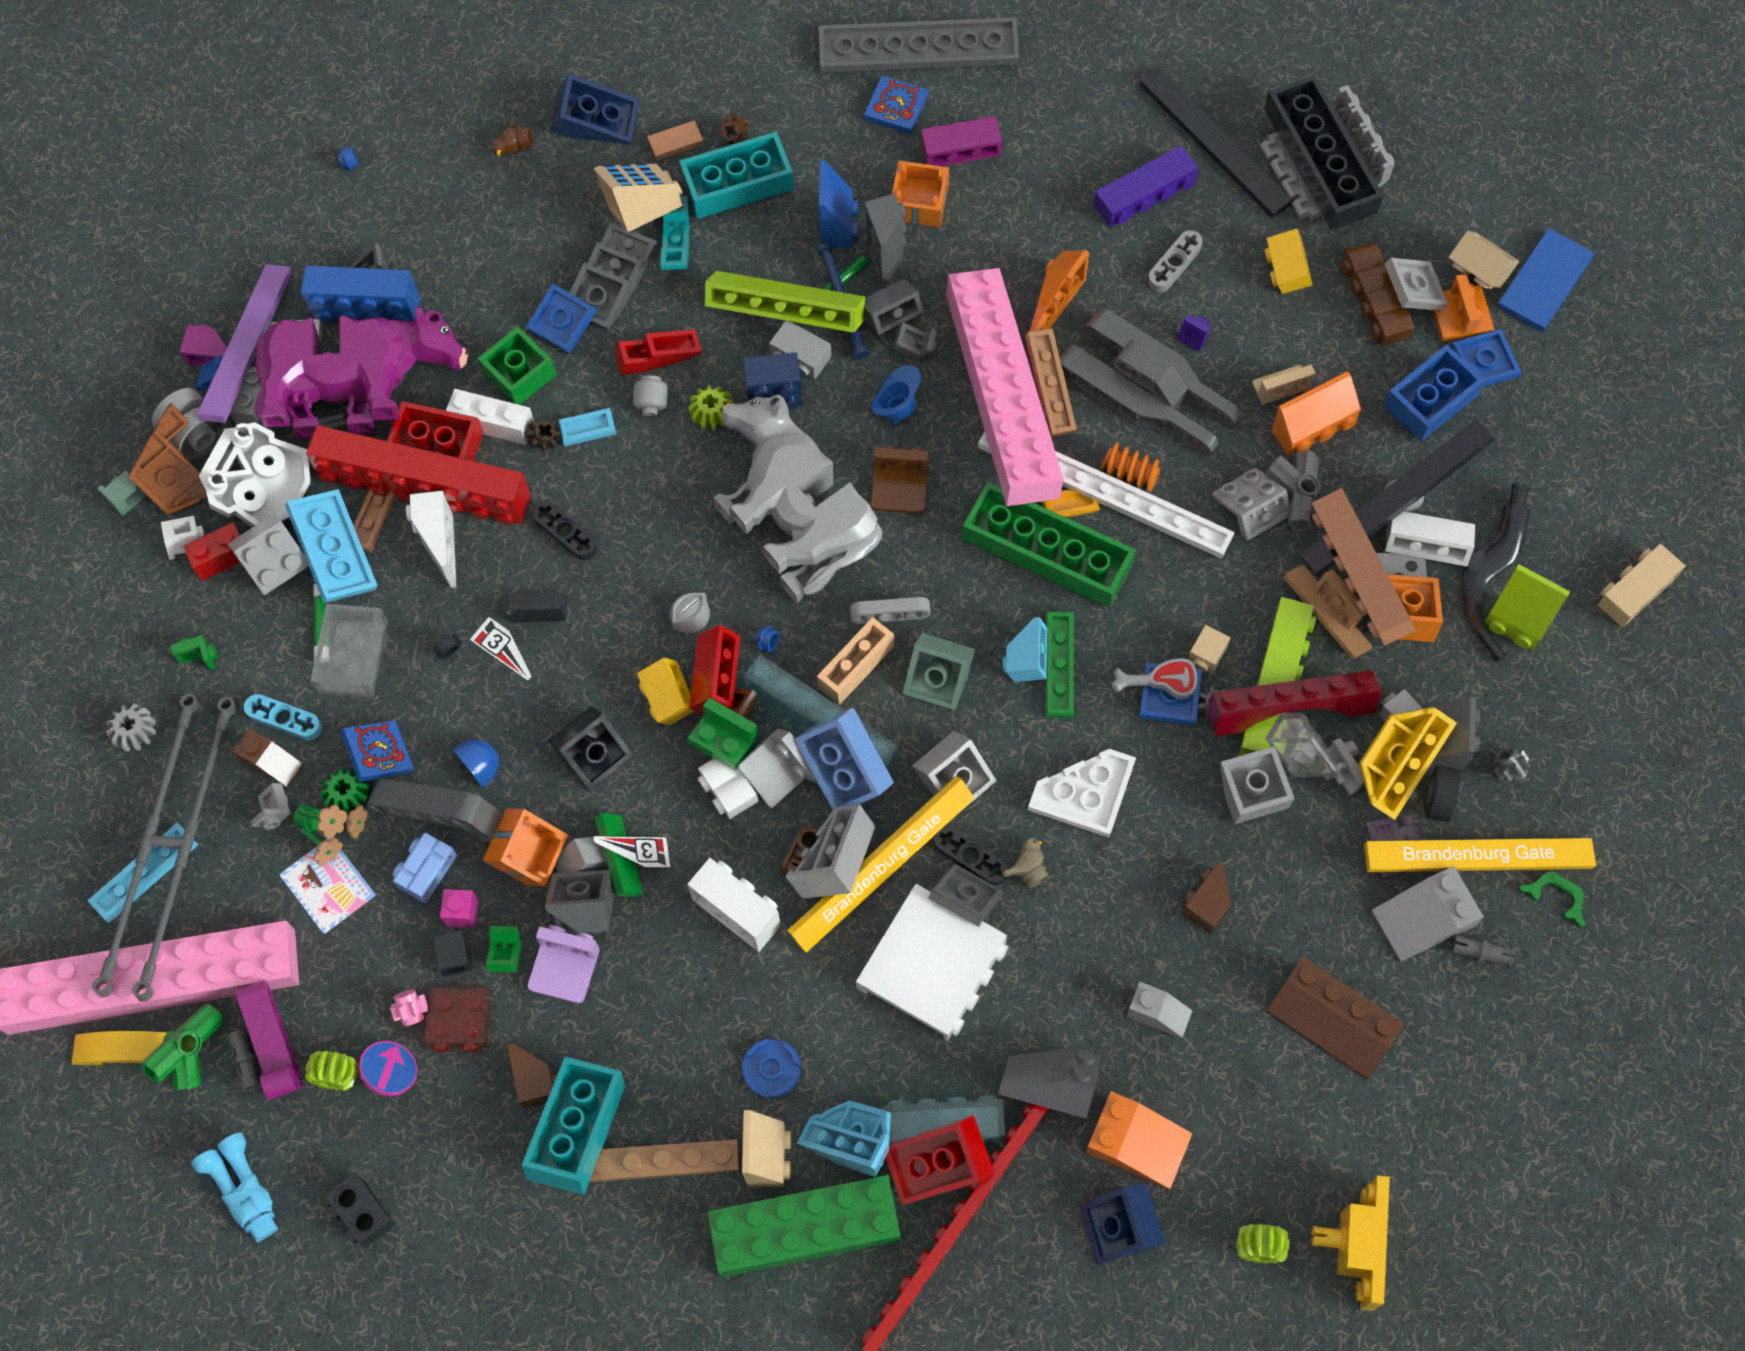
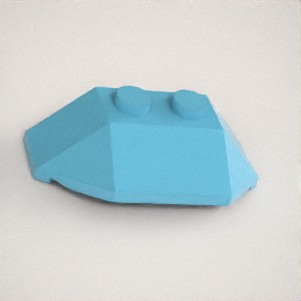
[797,1101,891,1177]

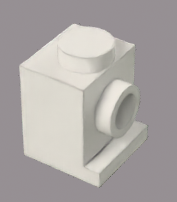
[161,516,204,560]

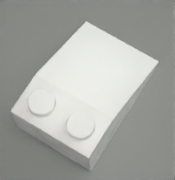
[406,491,457,588]

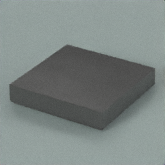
[928,864,1004,927]

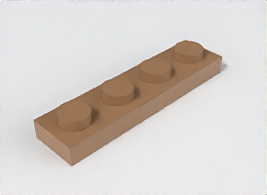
[1025,329,1077,436]

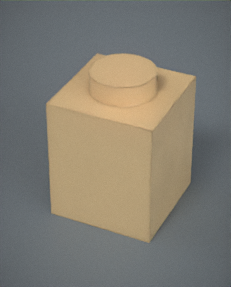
[1188,625,1231,674]

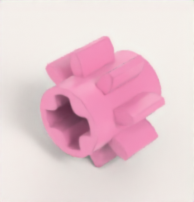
[390,990,428,1026]

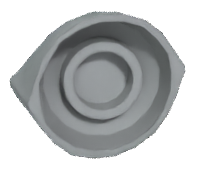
[669,593,710,633]

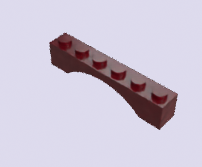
[1207,670,1382,736]

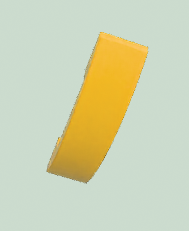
[71,1031,184,1065]

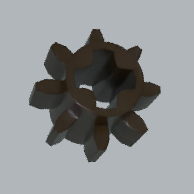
[525,417,560,453]

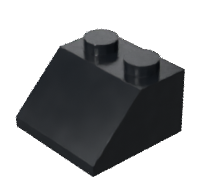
[548,706,633,791]

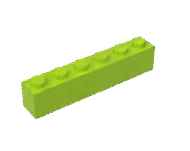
[705,271,865,333]
[1238,597,1316,758]

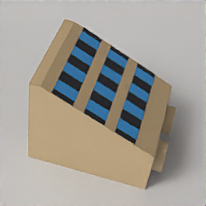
[594,164,683,232]

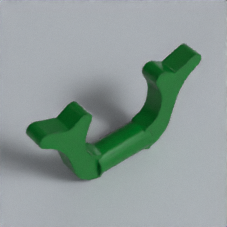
[1518,872,1585,928]

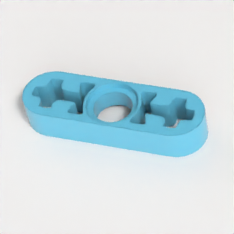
[244,694,322,741]

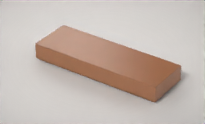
[353,490,396,553]

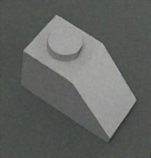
[1127,982,1192,1038]

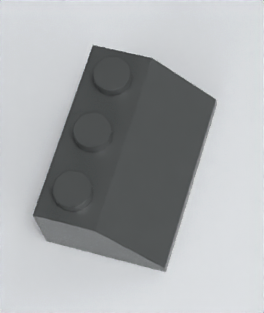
[864,193,907,287]

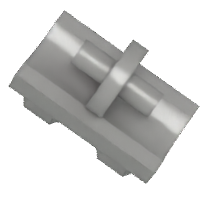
[1322,738,1365,796]

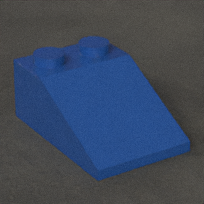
[819,161,858,248]

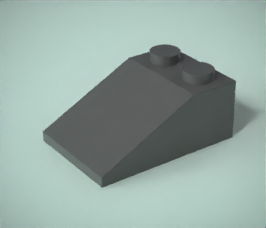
[998,1048,1102,1119]

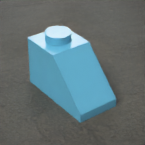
[1003,617,1047,682]

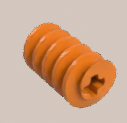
[1100,442,1161,493]

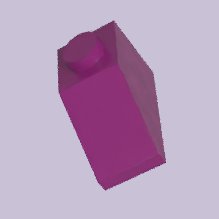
[180,324,227,366]

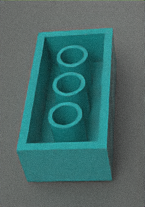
[679,132,794,219]
[521,1057,625,1195]

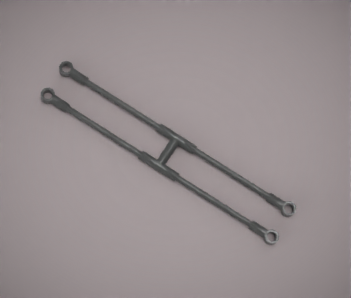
[92,694,237,1002]

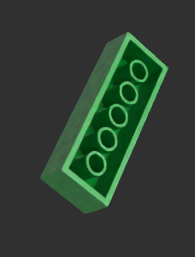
[962,482,1136,608]
[708,1175,901,1278]

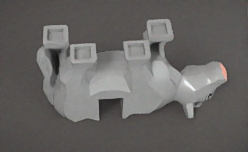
[714,395,883,604]

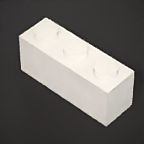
[446,389,534,445]
[1385,511,1475,566]

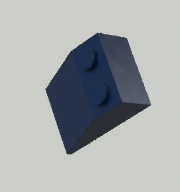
[551,74,639,144]

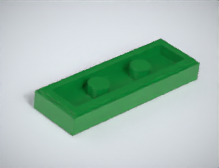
[595,813,643,897]

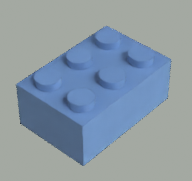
[794,708,894,810]

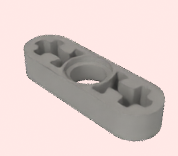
[1148,230,1203,292]
[850,597,931,624]

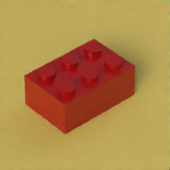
[387,401,484,461]

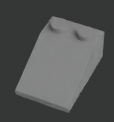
[1371,866,1484,962]

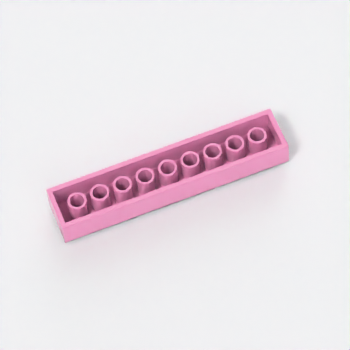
[946,268,1064,506]
[0,921,299,1035]

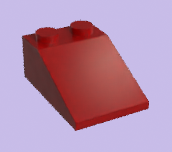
[885,1115,995,1205]

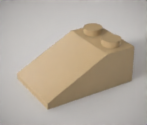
[742,1110,791,1188]

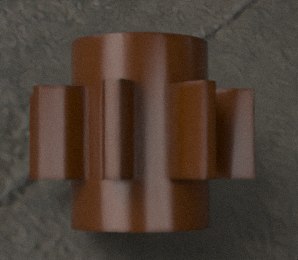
[719,113,751,144]

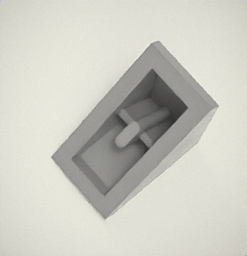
[555,836,608,873]

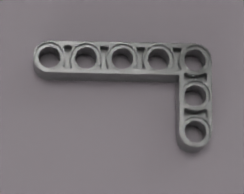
[366,778,504,847]

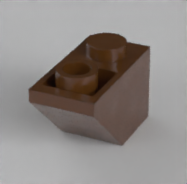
[1182,862,1231,934]

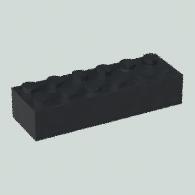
[1264,75,1383,230]

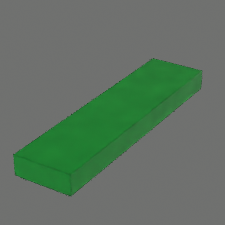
[1046,611,1074,718]

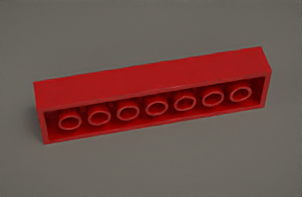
[306,425,531,525]

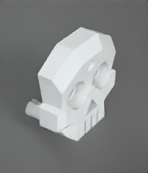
[199,422,310,527]

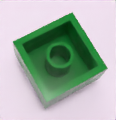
[477,326,557,405]

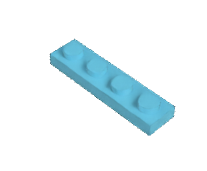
[87,822,198,923]

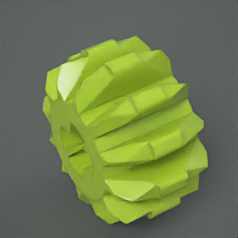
[689,384,733,431]
[305,1051,358,1091]
[1236,1224,1289,1264]

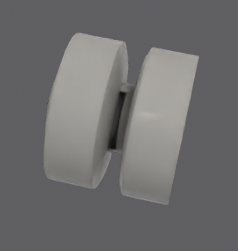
[152,388,227,460]

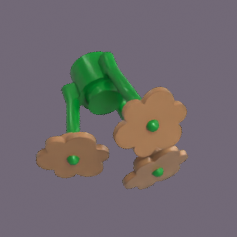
[293,804,367,866]

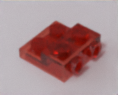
[424,988,491,1053]

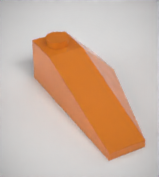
[1026,250,1089,355]

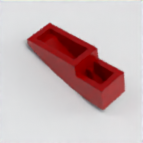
[614,329,702,375]

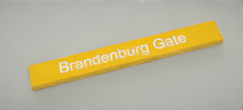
[787,776,974,953]
[1364,838,1596,872]

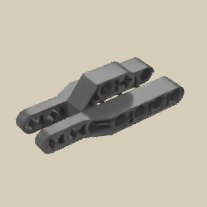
[1059,307,1241,456]

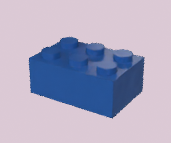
[1384,345,1485,442]

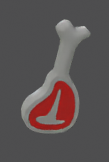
[1112,658,1197,700]

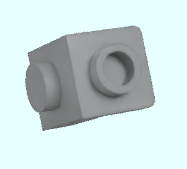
[251,783,290,829]

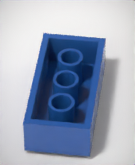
[301,266,420,322]

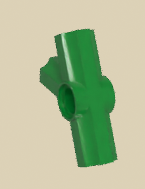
[140,1004,223,1090]

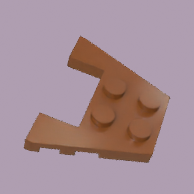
[128,402,239,515]

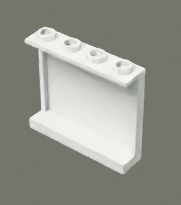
[856,884,1009,1041]

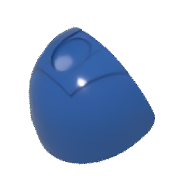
[451,739,499,787]

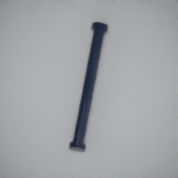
[817,243,869,359]

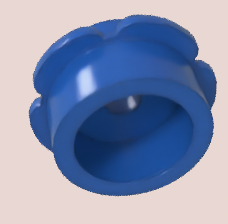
[337,146,359,171]
[755,626,779,652]

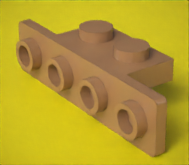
[1283,565,1372,659]

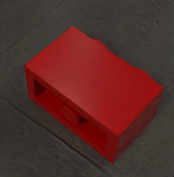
[183,523,241,581]

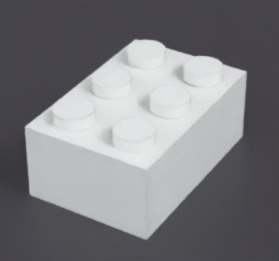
[687,858,781,952]

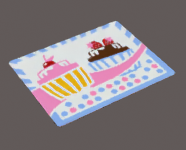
[280,838,375,933]

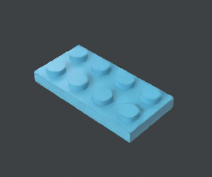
[285,489,377,603]

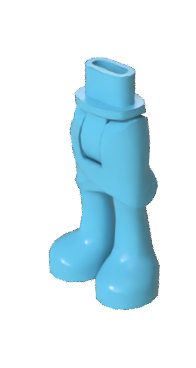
[191,1132,278,1243]

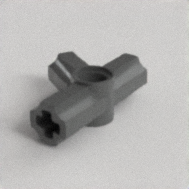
[1265,450,1321,532]

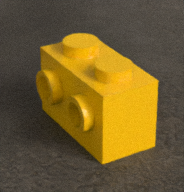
[1265,229,1313,294]
[637,657,695,725]

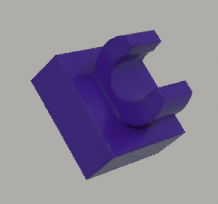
[1177,315,1212,352]

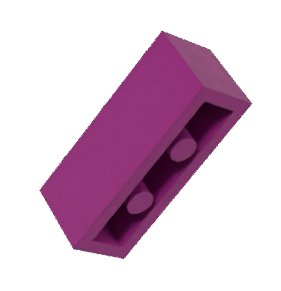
[921,116,1002,166]

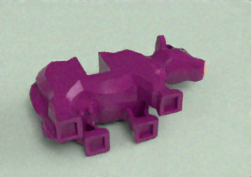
[254,307,468,439]

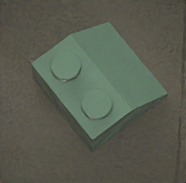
[902,633,975,710]

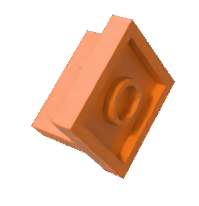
[1432,274,1495,342]

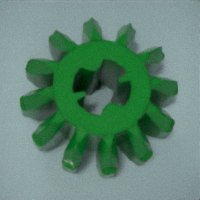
[320,767,370,816]

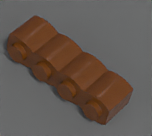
[1341,242,1414,346]

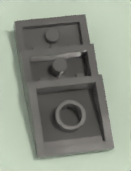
[570,222,658,329]

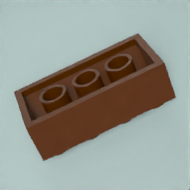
[1266,957,1405,1080]

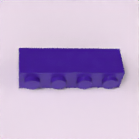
[1094,146,1198,227]

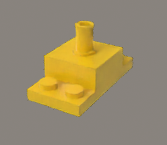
[1311,1176,1390,1311]

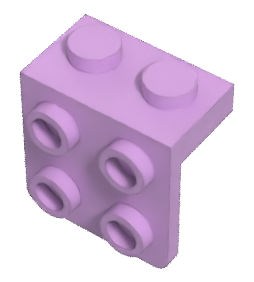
[528,925,600,1004]

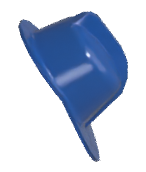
[872,365,921,425]

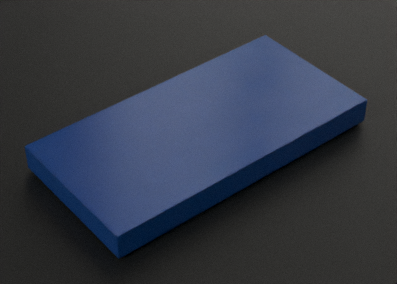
[1497,228,1595,333]

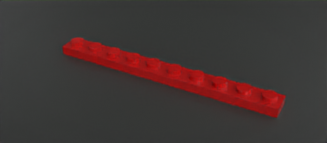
[861,1103,1049,1351]

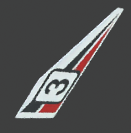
[470,617,531,680]
[594,836,670,867]

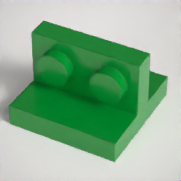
[687,698,757,770]

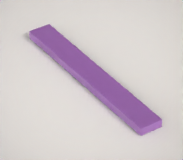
[197,264,292,423]

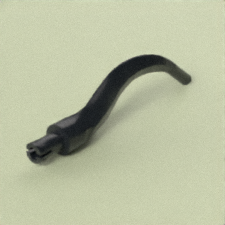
[1462,482,1530,662]

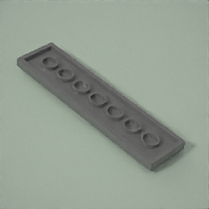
[819,17,1019,73]

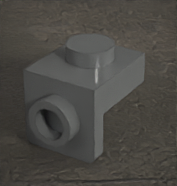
[892,322,937,360]

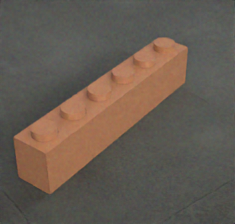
[1312,488,1416,646]

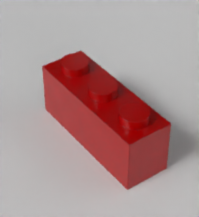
[689,625,740,715]

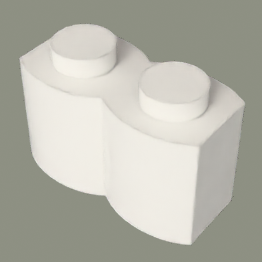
[697,759,759,819]

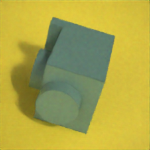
[97,470,147,516]

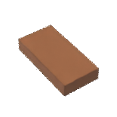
[647,121,704,161]

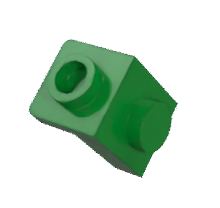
[170,635,218,670]
[486,926,521,972]

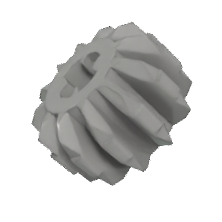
[106,704,156,752]

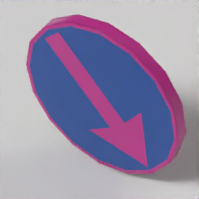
[358,1041,418,1097]

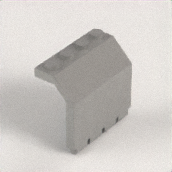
[1260,85,1394,220]

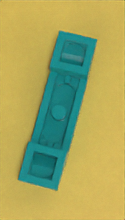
[660,196,689,270]

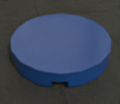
[742,1039,801,1098]

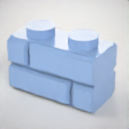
[393,833,457,903]

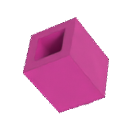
[440,889,478,928]

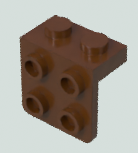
[871,446,928,514]

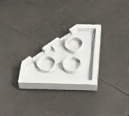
[1028,749,1136,837]

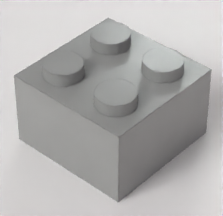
[228,514,309,595]

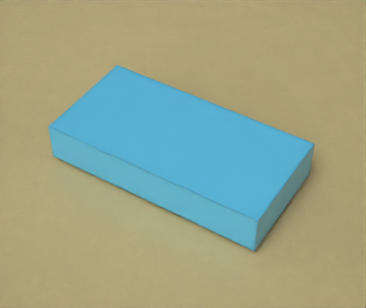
[558,408,616,446]

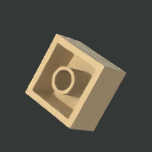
[1449,230,1520,289]

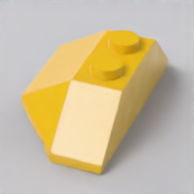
[1359,707,1457,820]

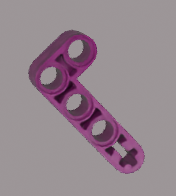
[236,980,304,1101]

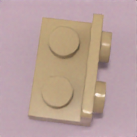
[1252,365,1316,405]

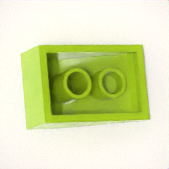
[1485,564,1570,651]

